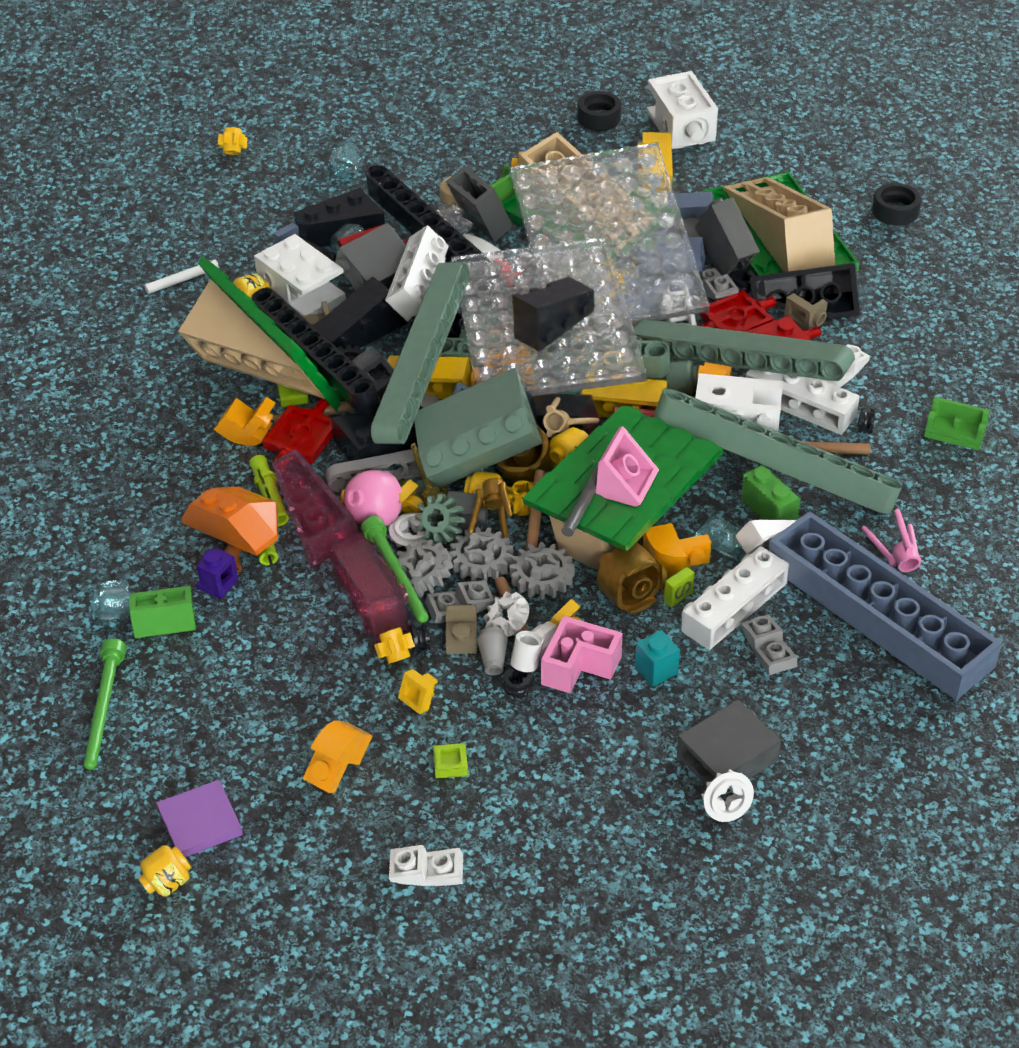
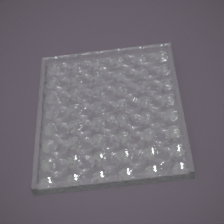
[510,142,710,339]
[451,238,647,396]

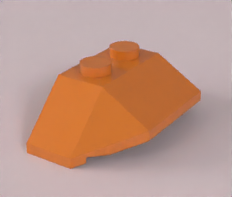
[181,486,278,556]

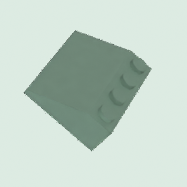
[414,367,543,488]

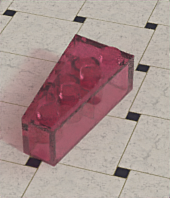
[272,449,361,569]
[328,532,410,647]

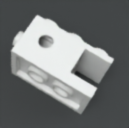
[647,71,718,149]
[254,234,346,316]
[695,373,783,432]

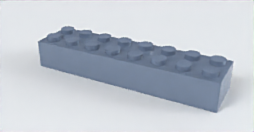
[768,511,1002,701]

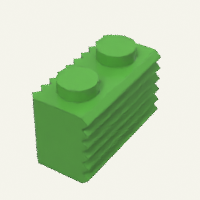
[741,465,801,520]

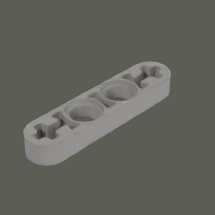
[325,448,426,492]

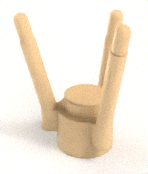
[543,397,599,439]

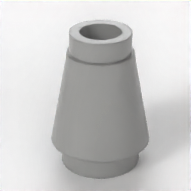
[477,627,508,675]

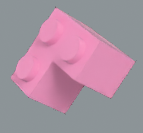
[541,616,623,693]

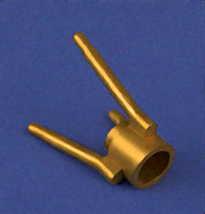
[468,478,513,538]

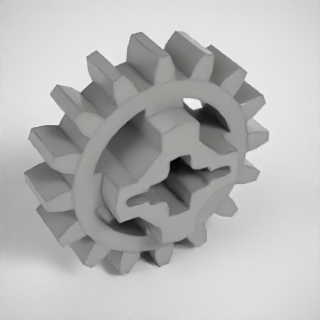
[449,527,513,582]
[387,540,453,597]
[509,542,575,599]

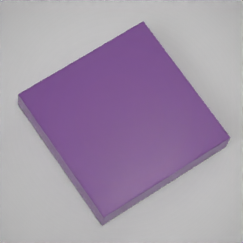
[157,780,243,857]

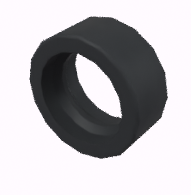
[577,91,622,131]
[872,183,922,226]

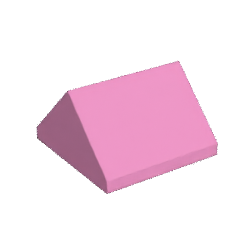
[596,426,659,507]

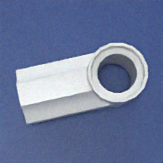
[510,621,558,672]

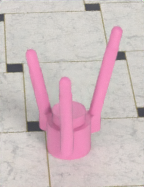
[861,509,922,572]

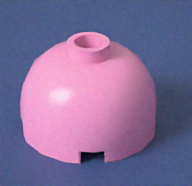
[344,470,402,526]

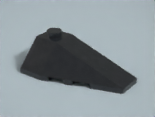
[750,263,860,319]

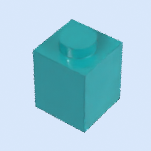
[635,630,680,687]

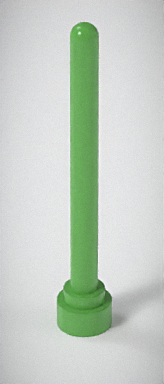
[361,516,428,623]
[84,638,127,770]

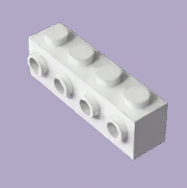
[385,225,449,321]
[745,370,860,435]
[681,546,789,651]

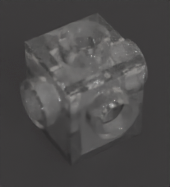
[435,201,474,235]

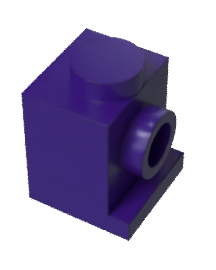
[196,547,238,599]

